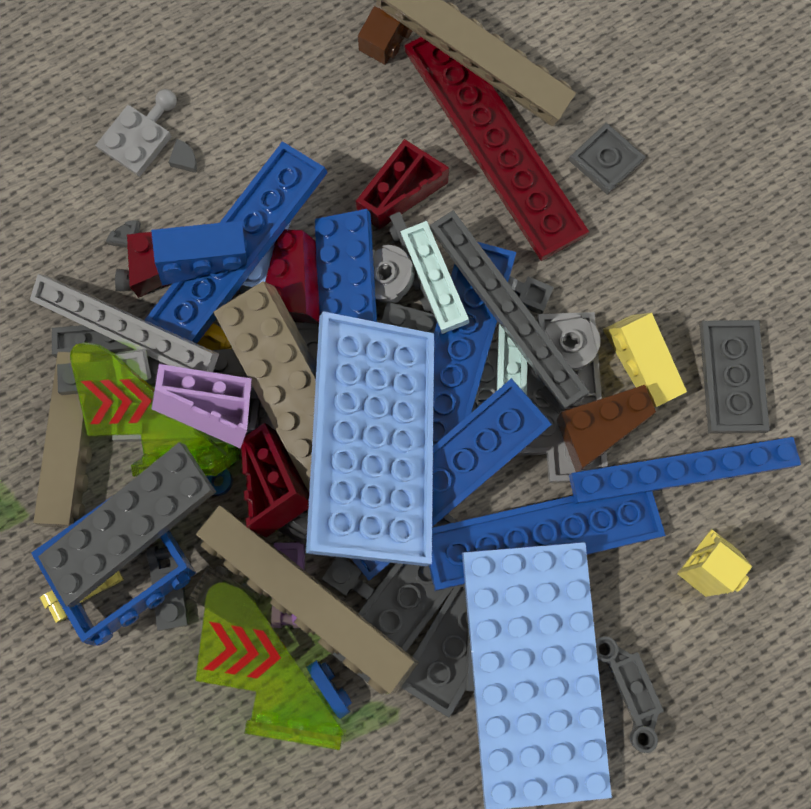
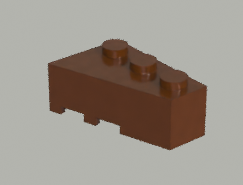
[358,6,413,65]
[556,385,656,472]

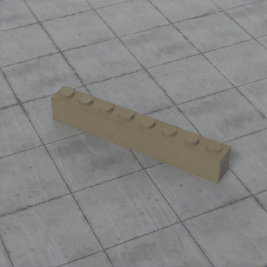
[376,0,576,126]

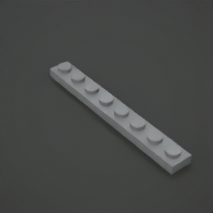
[30,274,219,372]

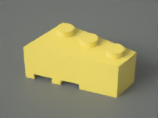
[602,313,687,407]
[677,529,752,597]

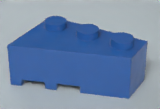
[151,221,247,286]

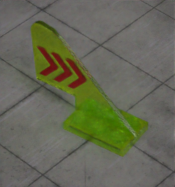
[70,342,240,477]
[195,583,347,750]

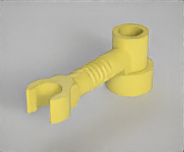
[40,571,124,623]

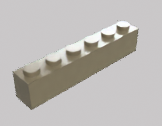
[33,352,100,528]

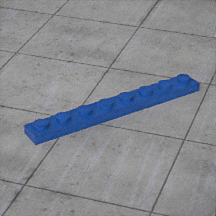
[569,437,801,504]

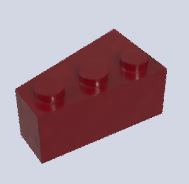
[356,139,449,230]
[265,229,320,324]
[127,232,170,298]
[241,423,309,538]

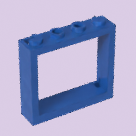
[31,497,196,646]

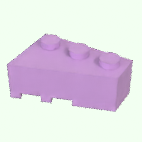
[152,364,252,449]

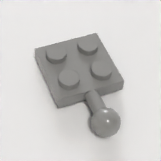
[95,89,177,177]

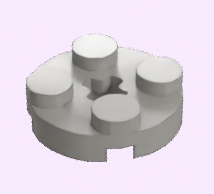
[373,245,416,303]
[544,313,600,371]

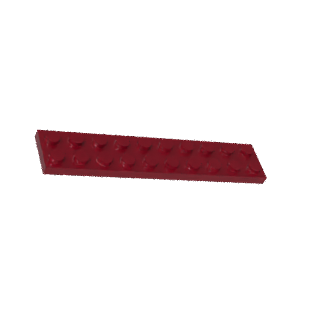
[405,37,589,261]

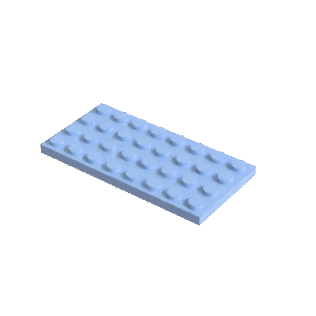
[306,311,434,566]
[462,542,612,809]

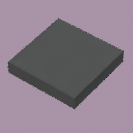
[569,123,645,195]

